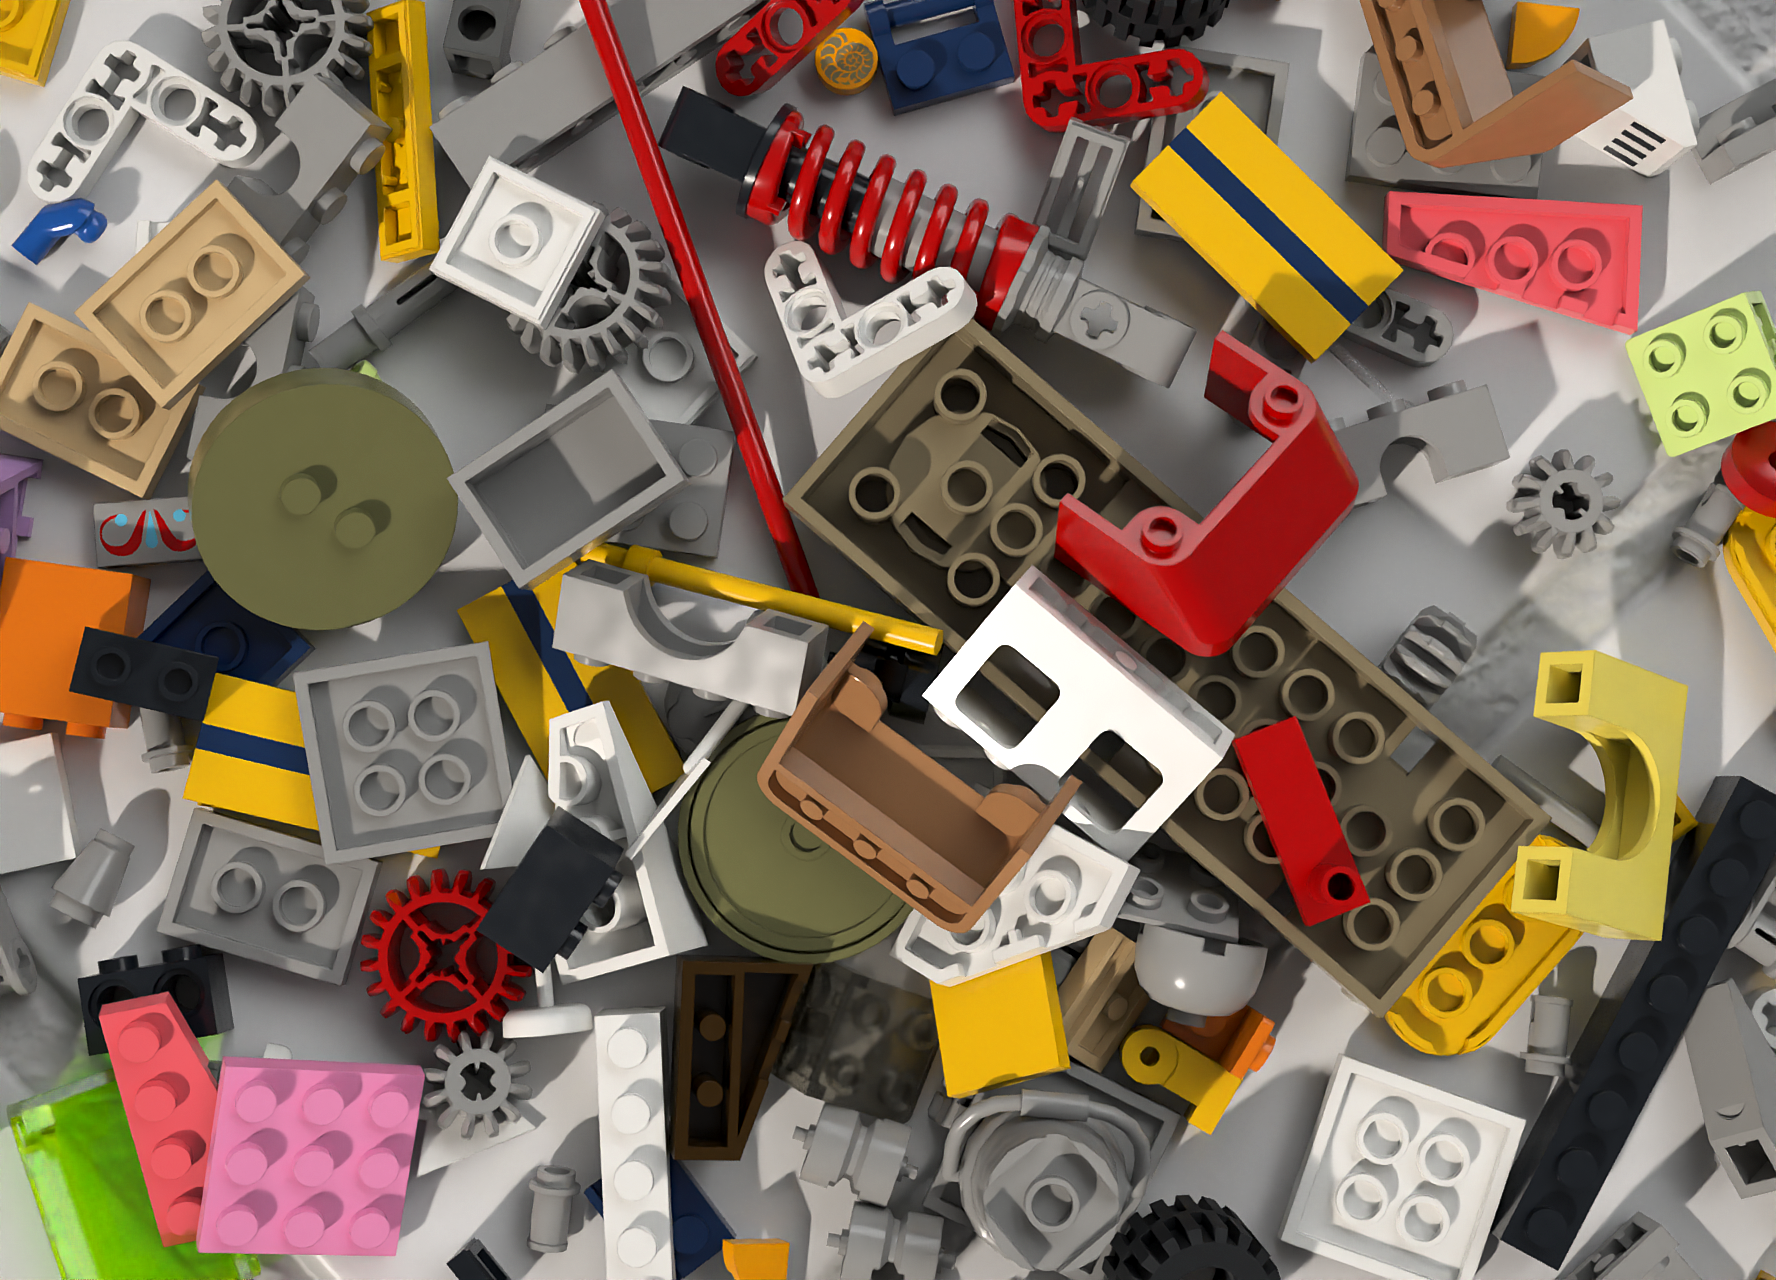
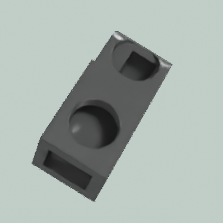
[443,0,521,80]

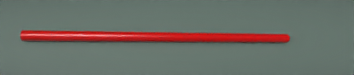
[579,0,821,599]

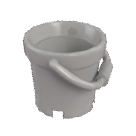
[941,1089,1151,1274]

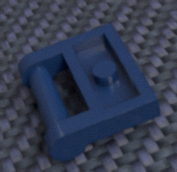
[863,0,1015,116]

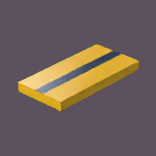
[1130,92,1404,364]
[456,561,685,794]
[182,673,441,859]

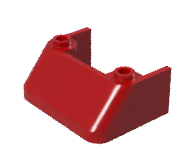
[1054,330,1359,657]

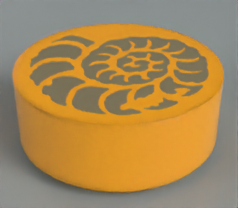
[815,28,878,95]

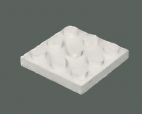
[1277,1053,1526,1280]

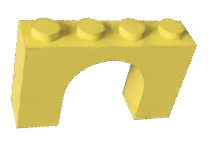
[1511,650,1688,941]

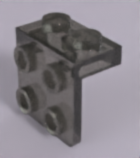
[771,960,939,1124]

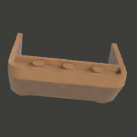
[1360,0,1634,168]
[757,621,1083,933]

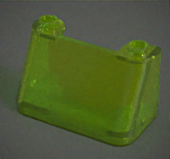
[6,1068,261,1280]

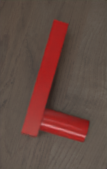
[1232,716,1371,927]

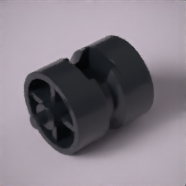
[827,638,944,725]

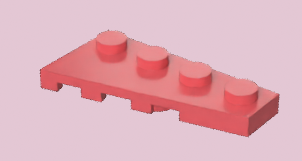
[1382,191,1643,335]
[99,992,219,1248]

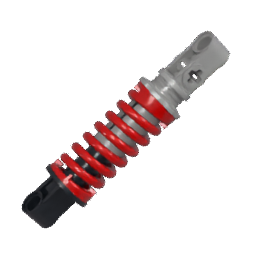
[657,86,1198,388]

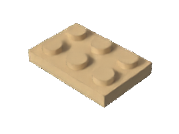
[74,179,310,410]
[0,302,206,500]

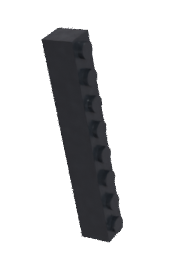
[1490,776,1776,1271]

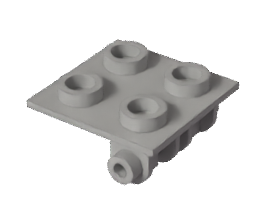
[1117,841,1239,943]

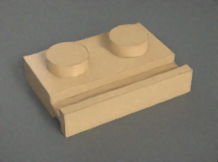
[1057,927,1150,1073]

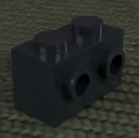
[476,806,624,973]

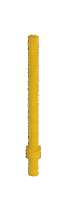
[580,543,944,656]

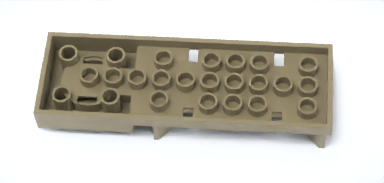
[782,319,1552,1019]

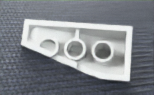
[548,701,708,985]

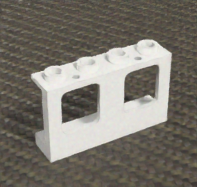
[922,565,1235,862]

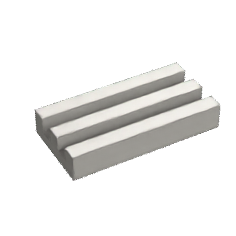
[1032,116,1131,261]

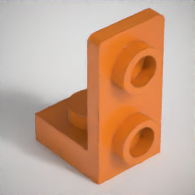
[1159,1004,1276,1080]

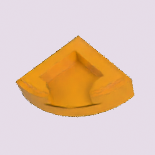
[1506,1,1580,69]
[722,1238,790,1280]

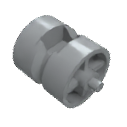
[792,1098,919,1208]
[826,1200,956,1280]

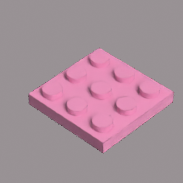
[196,1056,425,1256]

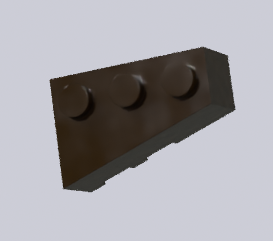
[669,954,813,1161]

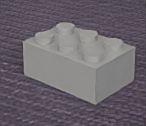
[447,369,691,590]

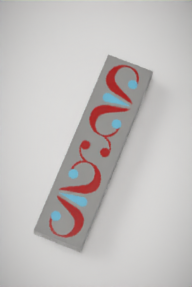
[93,496,203,569]

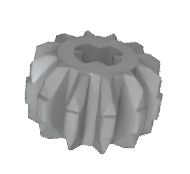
[1506,449,1621,559]
[1378,605,1477,711]
[423,1029,533,1140]

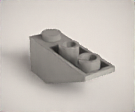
[1683,978,1776,1199]

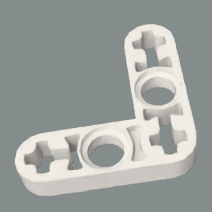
[26,40,264,204]
[764,241,977,398]

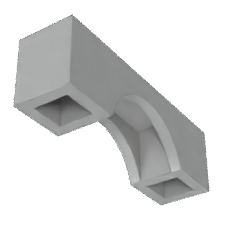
[552,559,829,719]

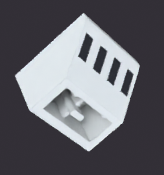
[1561,19,1700,178]

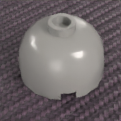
[1134,923,1268,1028]

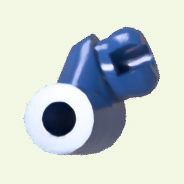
[11,198,107,265]

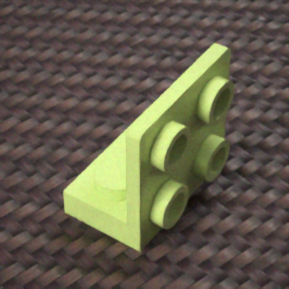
[1625,290,1776,457]

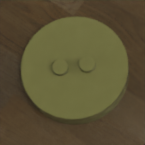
[187,368,458,630]
[678,713,914,964]

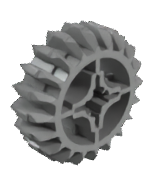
[201,0,374,117]
[506,201,672,374]

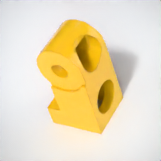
[1119,1024,1243,1135]

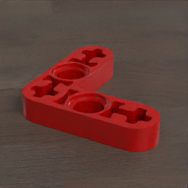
[715,0,864,96]
[1014,0,1209,133]

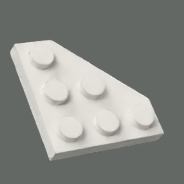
[889,782,1140,987]

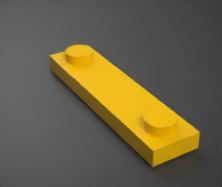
[366,0,440,263]

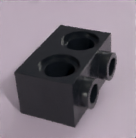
[69,626,219,721]
[77,944,234,1056]

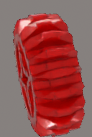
[360,868,535,1043]

